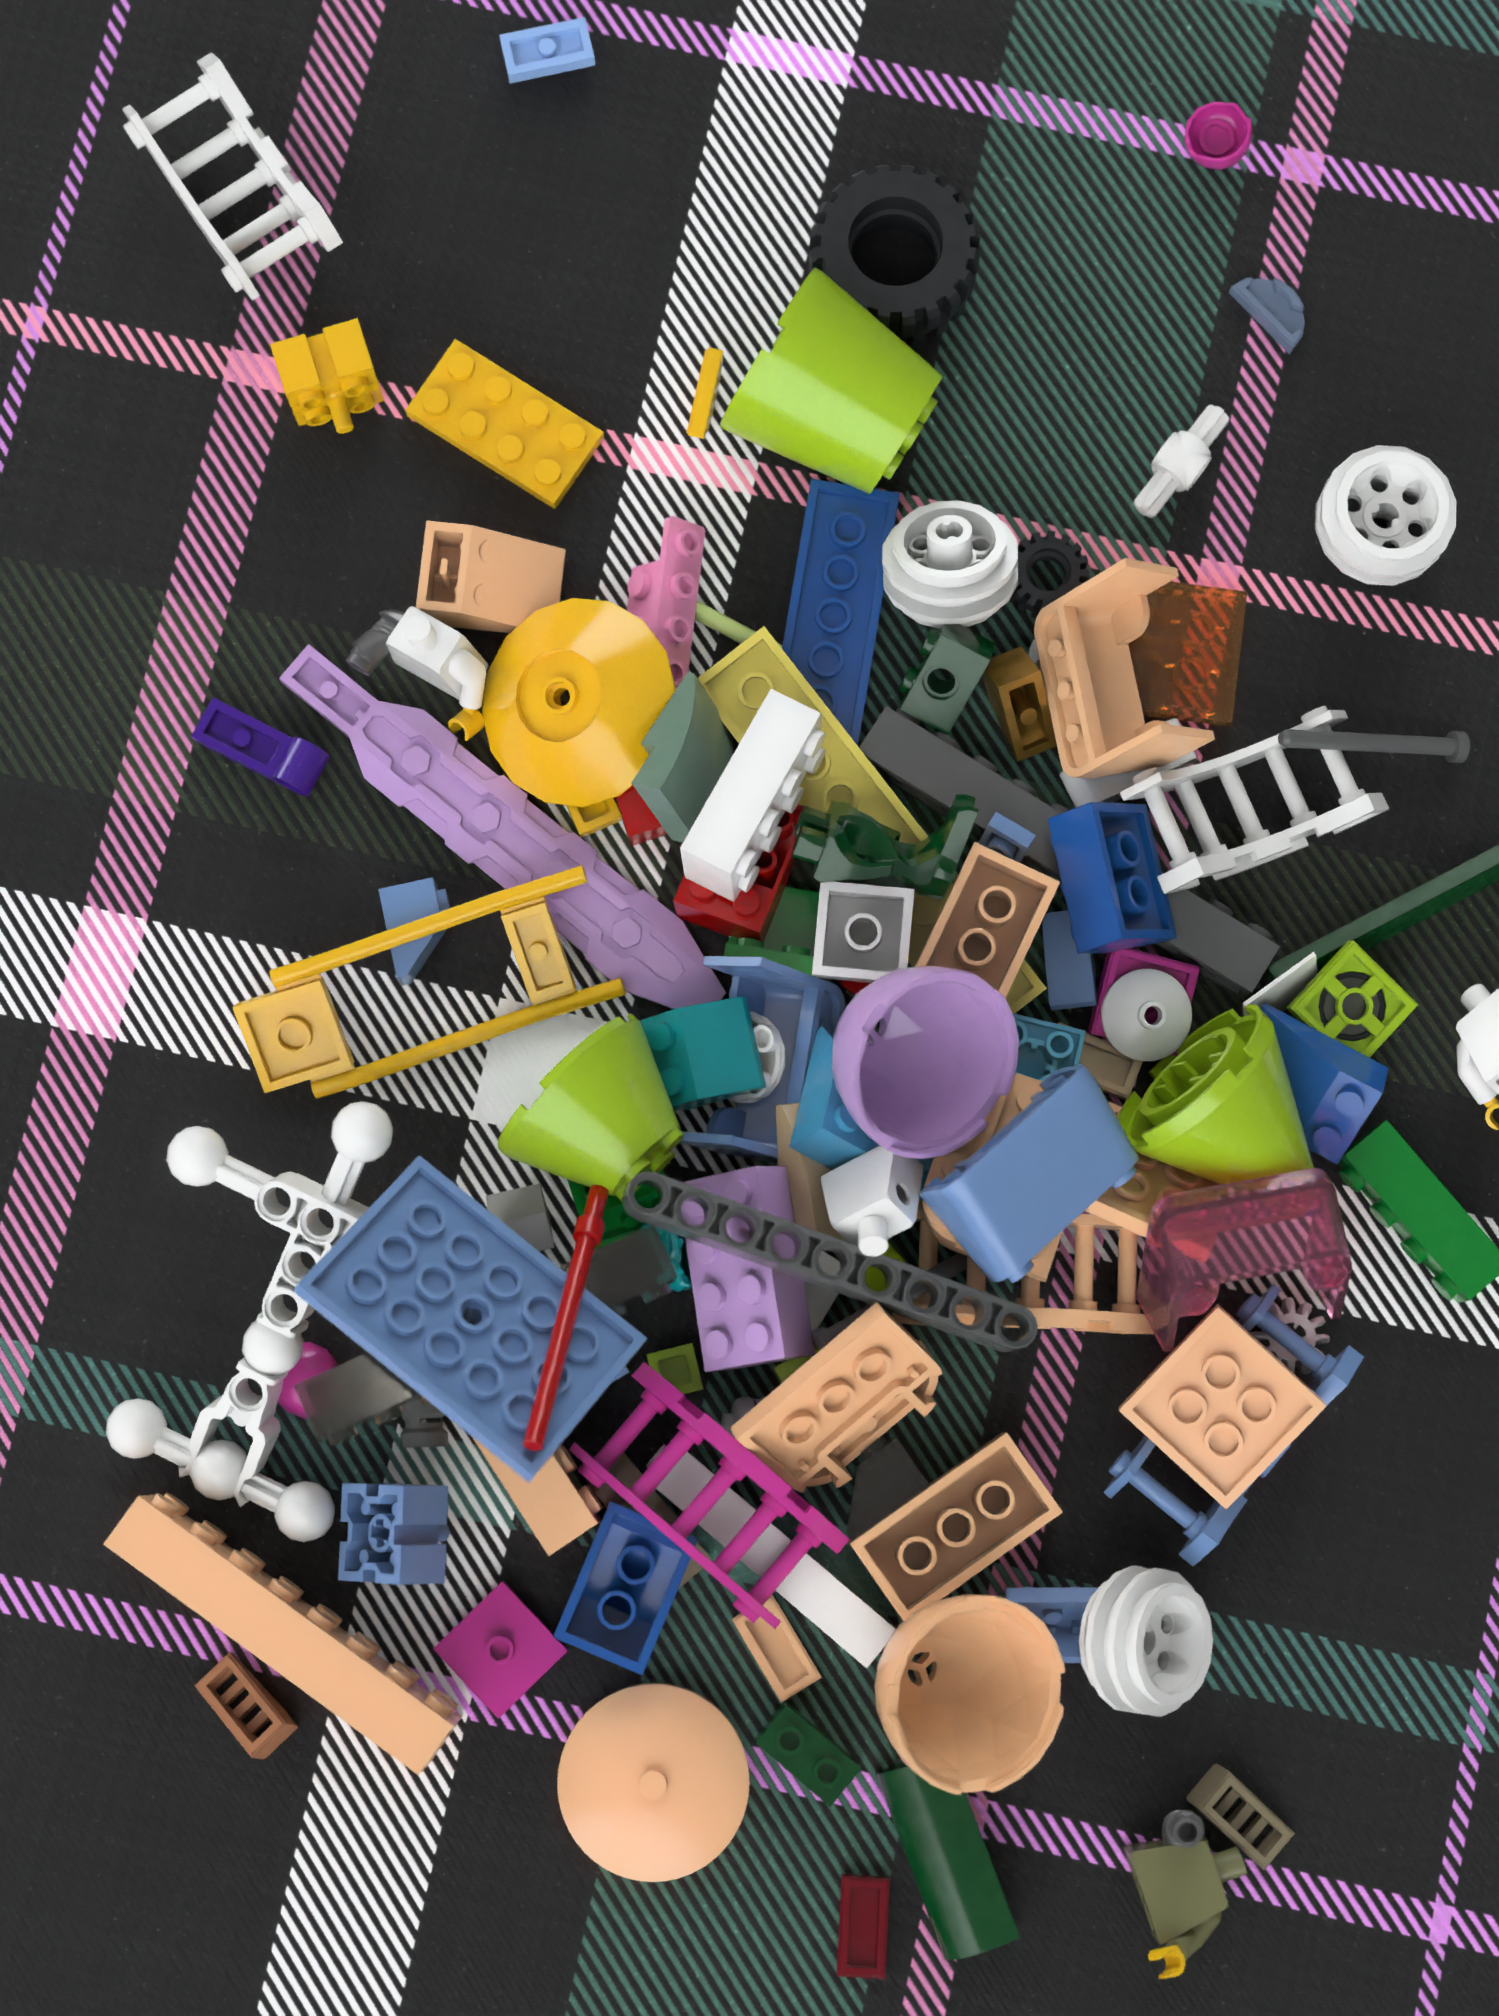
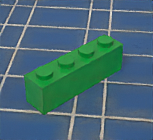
[1338,1120,1499,1303]

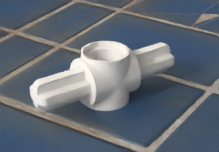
[1133,405,1229,518]

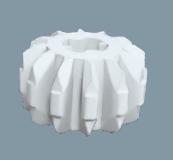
[1250,1297,1329,1375]

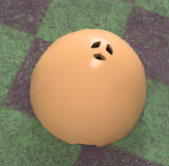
[875,1594,1065,1795]

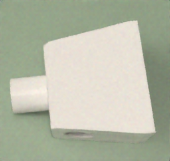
[821,1145,923,1256]

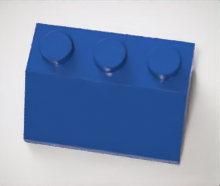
[1048,802,1177,954]

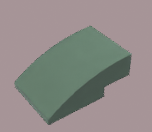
[632,672,734,843]

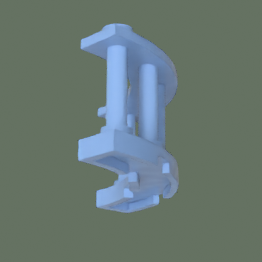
[1104,1284,1364,1567]

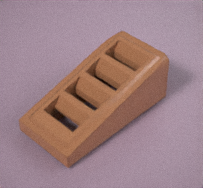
[195,1652,298,1759]

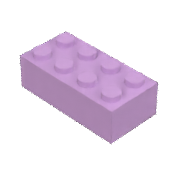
[681,1166,815,1372]

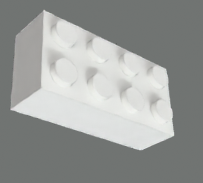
[680,689,825,902]

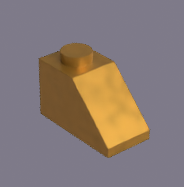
[982,647,1057,762]

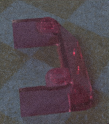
[1136,1168,1352,1352]

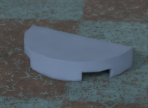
[1229,277,1305,355]

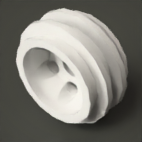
[1315,445,1457,586]
[882,501,1018,629]
[1079,1566,1213,1717]

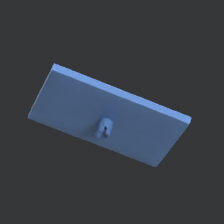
[294,1155,647,1483]

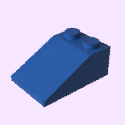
[1260,1002,1389,1164]
[553,1501,699,1675]

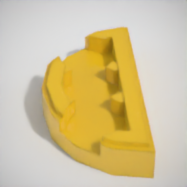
[686,347,723,439]

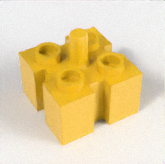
[270,318,384,434]

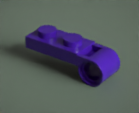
[191,697,330,797]

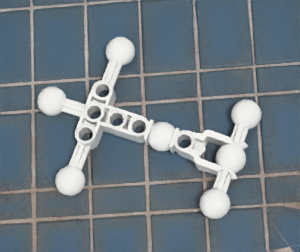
[106,1102,393,1542]

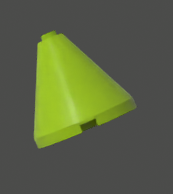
[1117,1004,1317,1208]

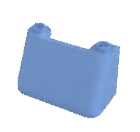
[918,1064,1138,1283]

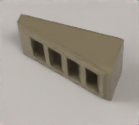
[1186,1764,1295,1870]

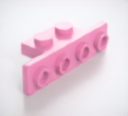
[627,516,705,689]

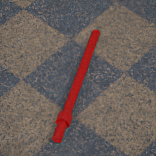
[523,1185,609,1451]

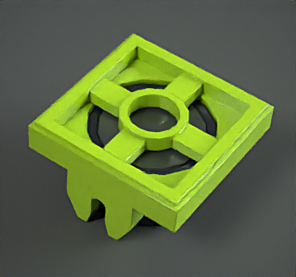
[1286,940,1418,1058]

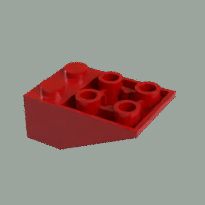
[673,804,803,942]

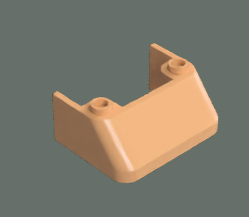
[1034,558,1215,779]

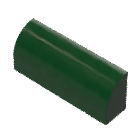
[875,1762,1020,1960]

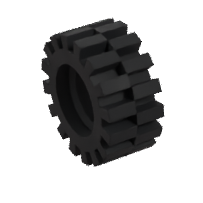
[1010,531,1089,618]

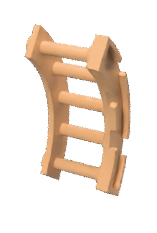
[893,1201,1159,1334]

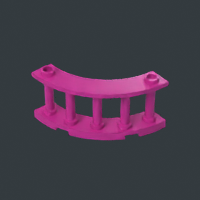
[569,1362,850,1629]

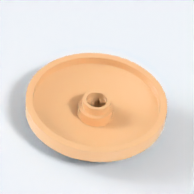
[557,1683,750,1882]

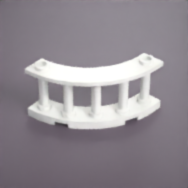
[122,52,343,301]
[1120,706,1389,894]

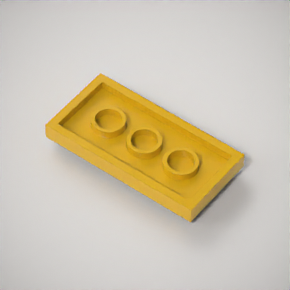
[405,339,604,509]

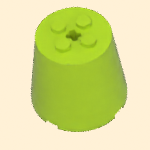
[720,267,943,494]

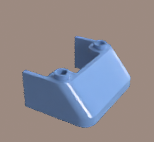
[680,956,845,1163]

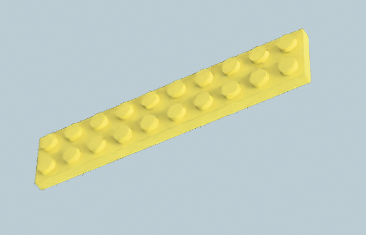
[698,626,1047,1014]

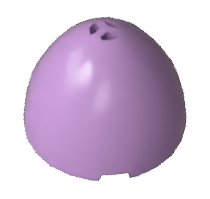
[832,966,1019,1159]

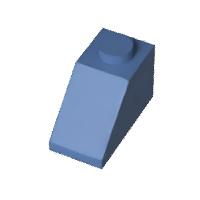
[378,877,451,986]

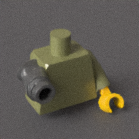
[1123,1810,1247,1979]

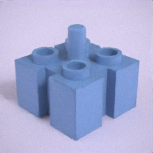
[338,1483,450,1585]

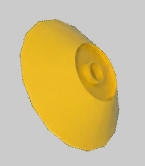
[482,598,676,807]

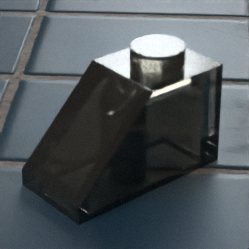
[845,1436,930,1541]

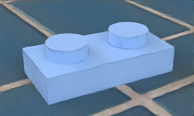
[499,17,595,83]

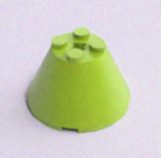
[497,1013,684,1202]

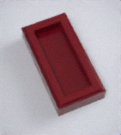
[836,1874,890,1979]

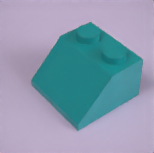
[640,996,766,1110]

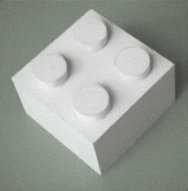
[812,882,915,983]

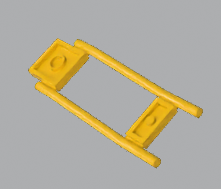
[232,865,626,1099]

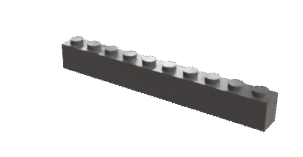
[859,706,1280,1000]

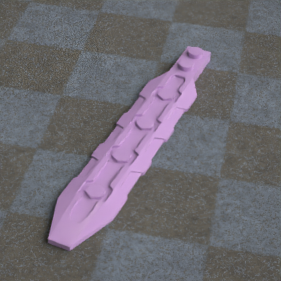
[279,644,726,1009]

